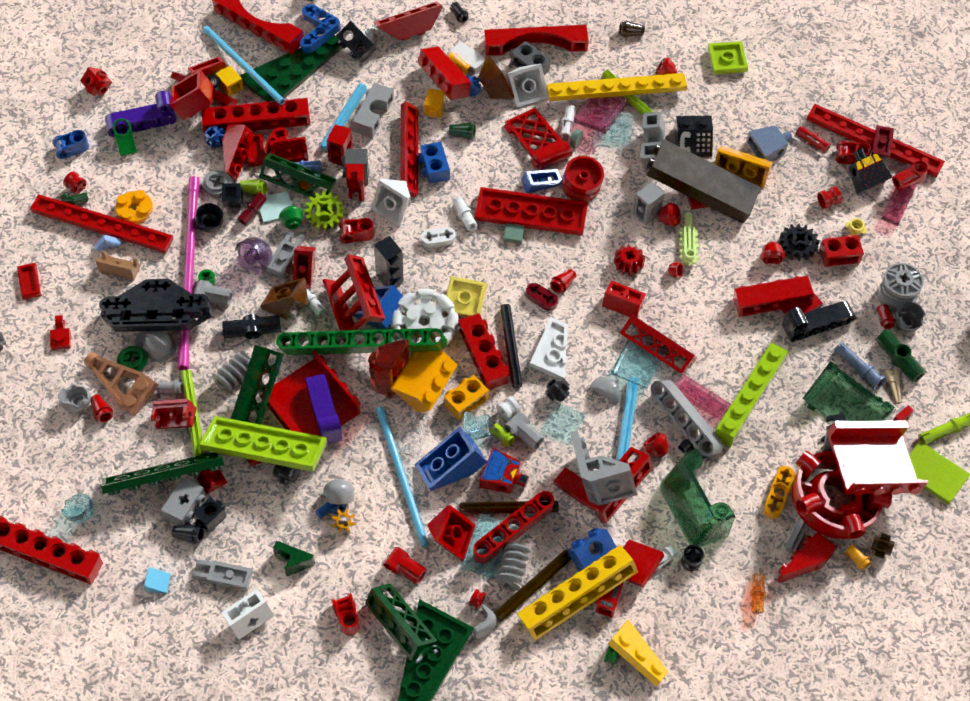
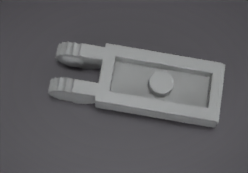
[266,231,304,278]
[192,560,253,591]

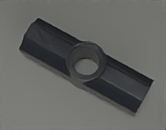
[222,314,281,339]

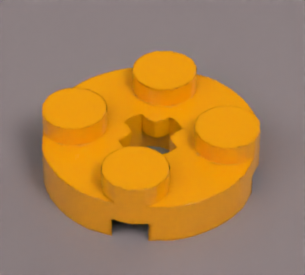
[115,190,153,224]

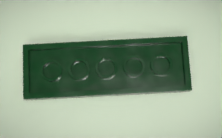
[101,452,224,495]

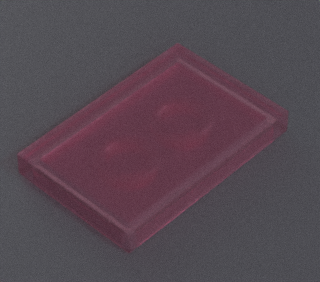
[574,96,628,134]

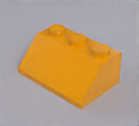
[715,146,773,188]
[391,351,458,413]

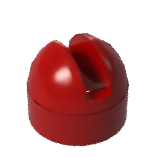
[667,262,683,277]

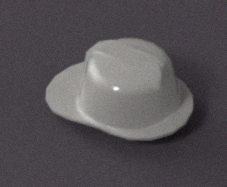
[134,331,177,362]

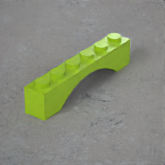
[715,342,788,448]

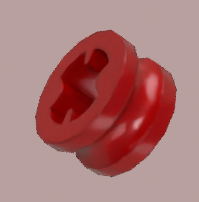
[469,589,486,610]

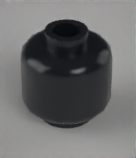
[273,464,301,485]

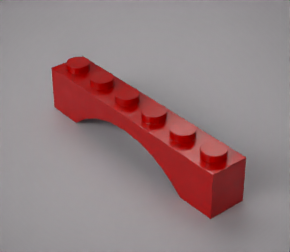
[212,0,304,55]
[484,25,589,56]

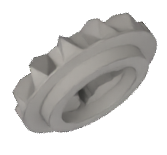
[202,170,232,196]

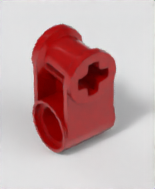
[836,141,872,164]
[339,218,375,243]
[331,593,360,636]

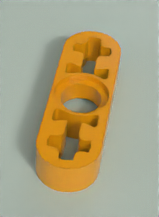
[763,466,795,519]

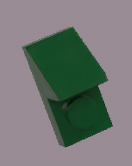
[273,540,315,576]

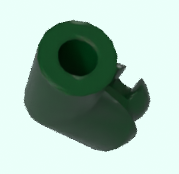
[60,192,89,205]

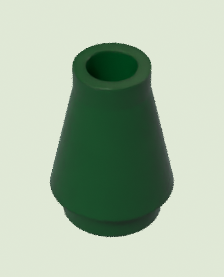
[449,122,476,140]

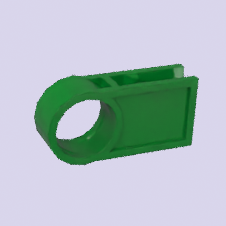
[113,118,137,156]

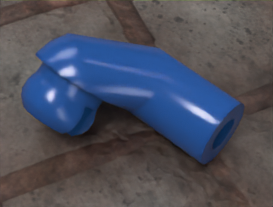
[315,502,346,519]

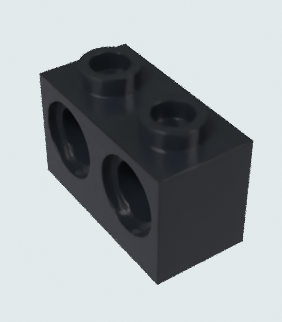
[336,21,377,63]

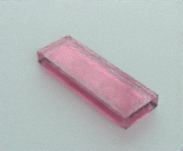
[676,374,731,421]

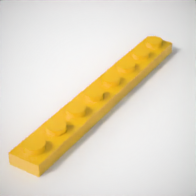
[546,73,687,102]

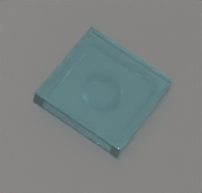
[595,110,633,144]

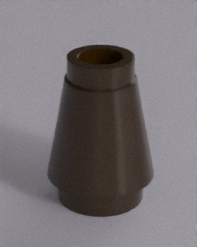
[619,20,645,37]

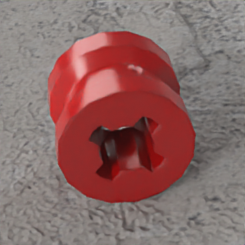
[63,171,87,194]

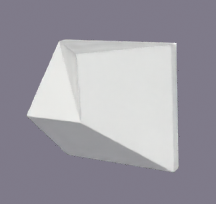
[507,64,548,108]
[371,179,410,227]

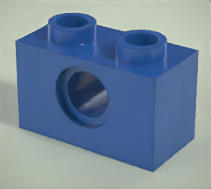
[567,527,617,571]

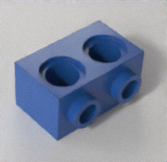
[418,141,450,184]

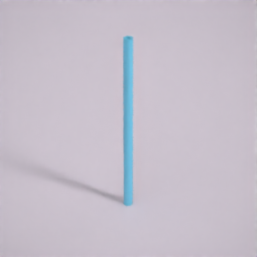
[203,26,285,105]
[376,406,429,547]

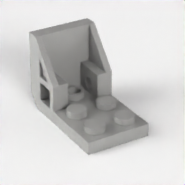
[570,430,638,506]

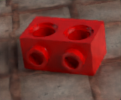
[819,235,864,267]

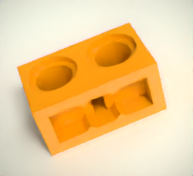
[444,375,489,421]

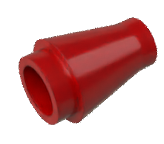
[550,269,577,293]
[90,394,113,423]

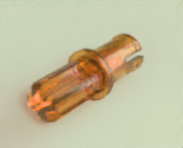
[750,573,767,615]

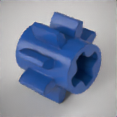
[466,75,481,97]
[204,125,225,149]

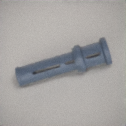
[834,342,886,390]

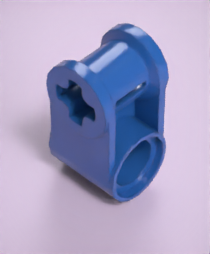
[52,130,89,159]

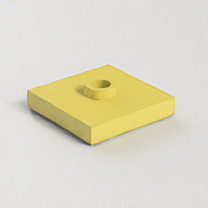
[445,276,488,317]

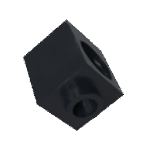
[222,183,243,207]
[193,497,227,533]

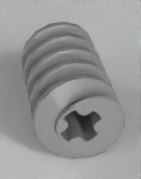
[212,350,250,391]
[496,543,530,591]

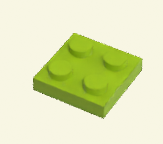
[708,41,748,75]

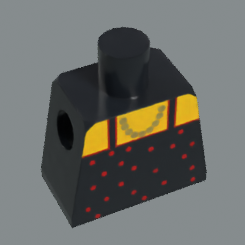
[849,148,892,194]

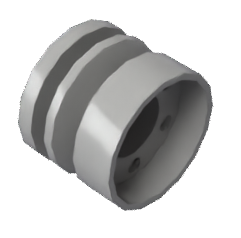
[878,263,924,312]

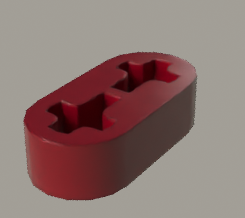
[526,283,558,311]

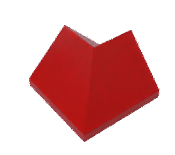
[427,505,476,561]

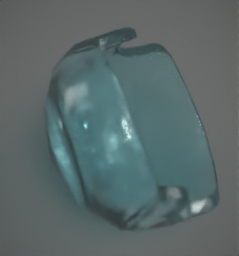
[61,493,94,524]

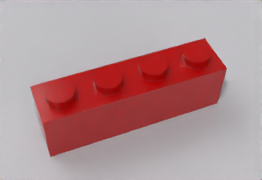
[418,46,471,100]
[733,275,814,317]

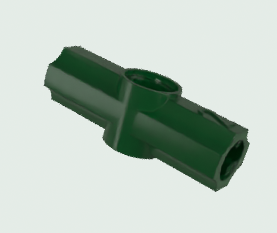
[876,330,926,382]

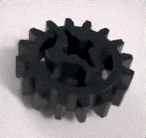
[778,223,820,261]

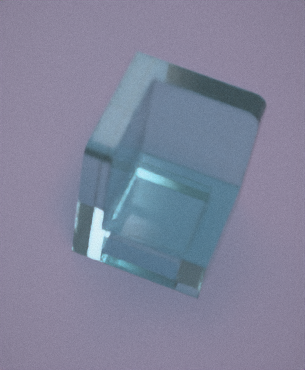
[464,411,490,440]

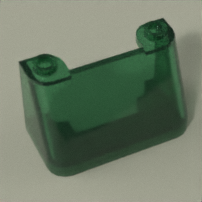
[802,361,897,422]
[660,449,736,547]

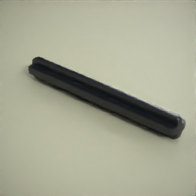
[500,304,522,388]

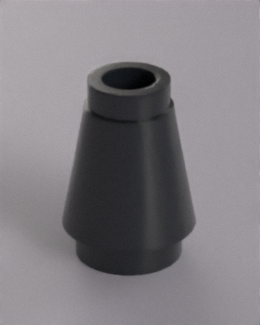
[171,524,204,544]

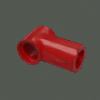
[892,160,929,191]
[383,547,427,585]

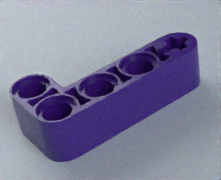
[105,90,176,137]
[305,374,342,445]

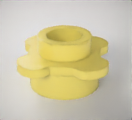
[845,218,867,236]

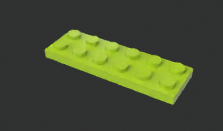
[199,416,327,472]

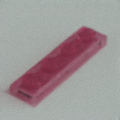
[881,163,917,226]

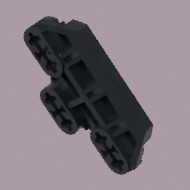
[99,279,213,332]

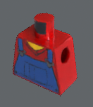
[479,448,529,494]

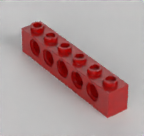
[201,98,311,134]
[0,516,103,585]

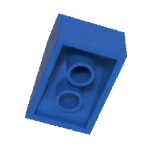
[415,427,487,491]

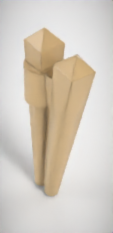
[884,369,901,403]

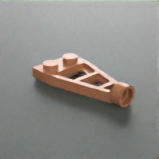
[84,352,159,416]

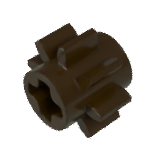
[871,533,895,559]

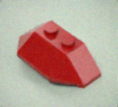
[374,1,443,41]

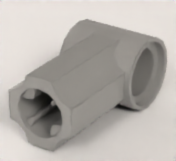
[194,280,233,306]
[504,412,544,451]

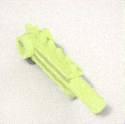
[679,212,700,266]

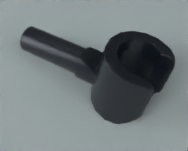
[678,439,705,459]

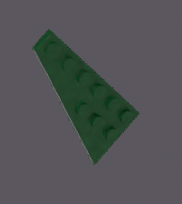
[239,35,342,102]
[397,599,474,701]

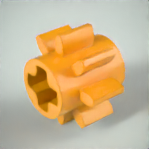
[331,509,356,533]

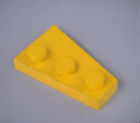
[608,620,668,686]

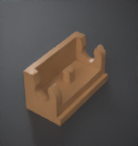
[96,250,141,280]

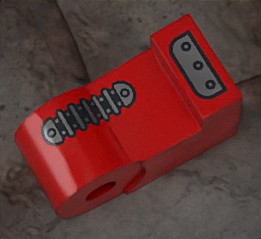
[595,582,624,618]

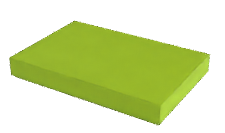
[909,441,970,505]

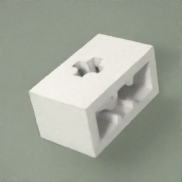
[221,589,274,639]

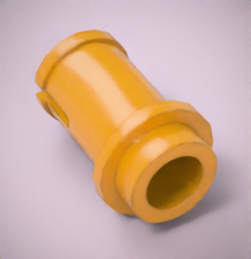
[844,544,871,570]

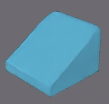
[144,567,171,594]

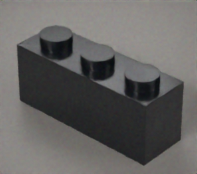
[374,236,404,288]

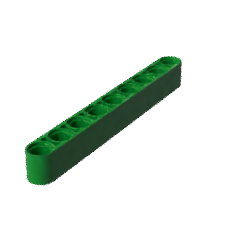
[276,328,447,355]

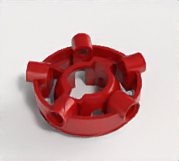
[791,450,892,539]

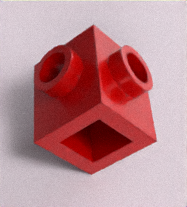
[80,67,112,96]

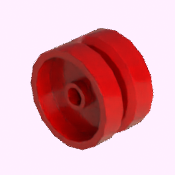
[561,156,604,202]

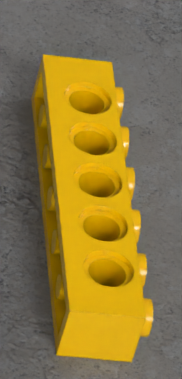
[517,545,638,641]

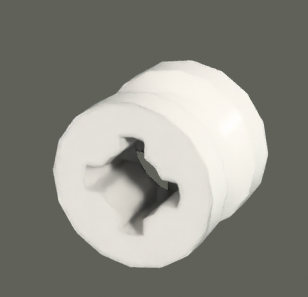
[496,396,521,421]

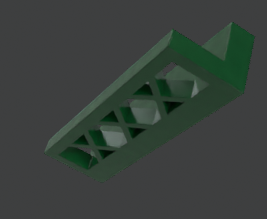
[259,153,337,198]
[231,345,284,425]
[365,583,437,661]

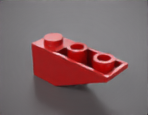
[222,124,255,181]
[777,532,837,583]

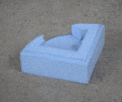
[94,235,121,251]

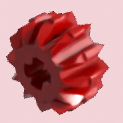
[613,244,645,276]

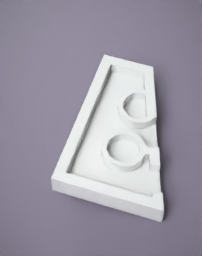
[529,317,568,380]

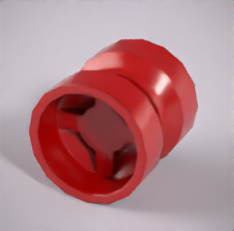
[817,186,842,209]

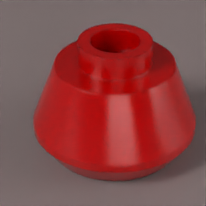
[655,57,677,75]
[658,202,681,227]
[760,241,786,264]
[643,432,669,458]

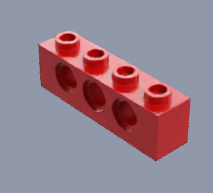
[458,313,510,390]

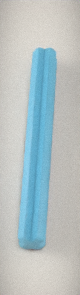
[320,83,367,151]
[616,377,639,461]

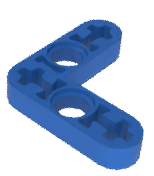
[300,4,341,53]

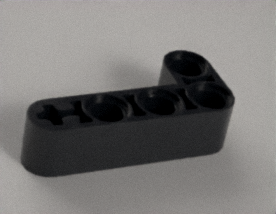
[782,300,856,342]

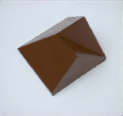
[478,55,515,99]
[260,278,308,320]

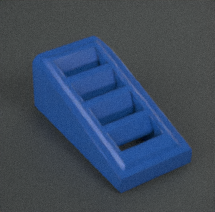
[521,169,562,193]

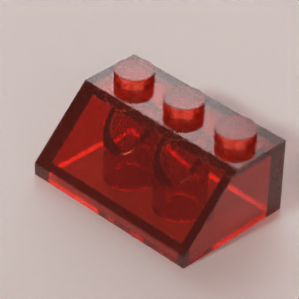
[368,339,410,399]

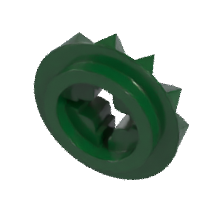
[117,346,148,371]

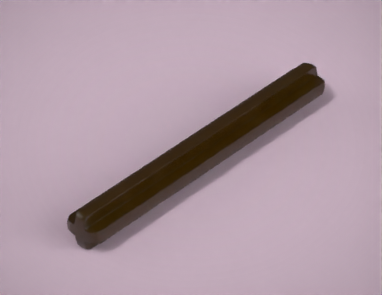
[459,500,559,514]
[494,550,572,622]

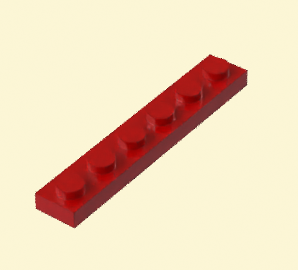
[400,101,419,197]

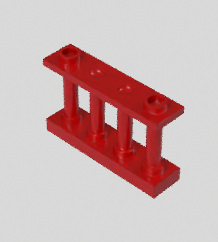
[323,254,385,344]

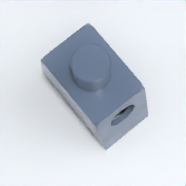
[747,126,793,162]

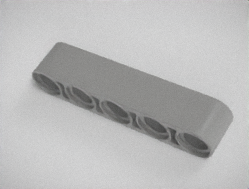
[650,380,723,456]

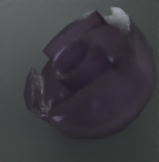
[235,237,272,275]

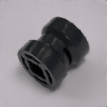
[681,545,704,571]

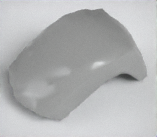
[591,376,622,405]
[473,604,497,640]

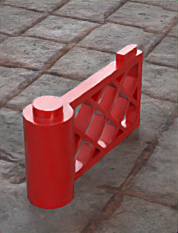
[504,108,572,170]

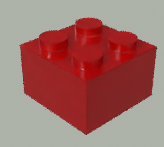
[170,70,213,120]

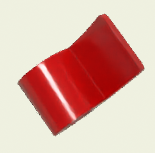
[264,127,289,157]

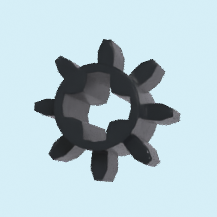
[546,378,570,402]

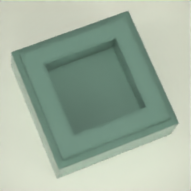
[504,223,524,244]

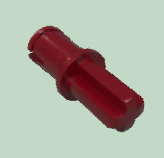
[237,192,267,226]

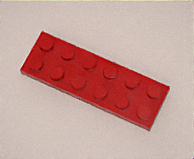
[475,187,588,236]

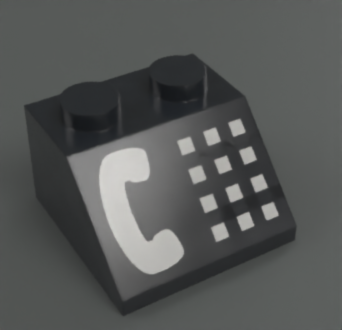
[674,115,713,156]

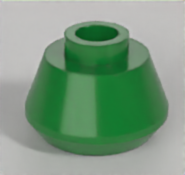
[279,206,303,230]

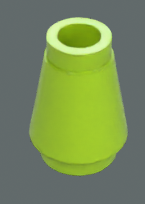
[240,179,267,196]

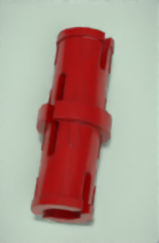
[795,125,831,153]

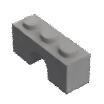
[351,83,394,138]
[640,112,665,170]

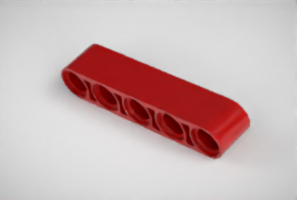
[473,491,554,564]

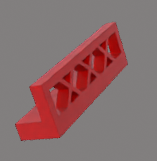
[619,315,697,375]
[583,447,653,524]

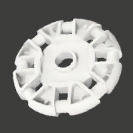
[390,289,459,345]

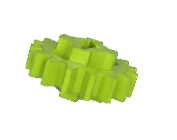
[304,191,345,231]

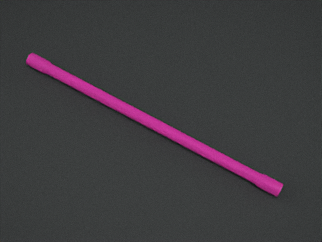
[177,176,200,370]

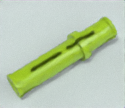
[918,412,970,444]

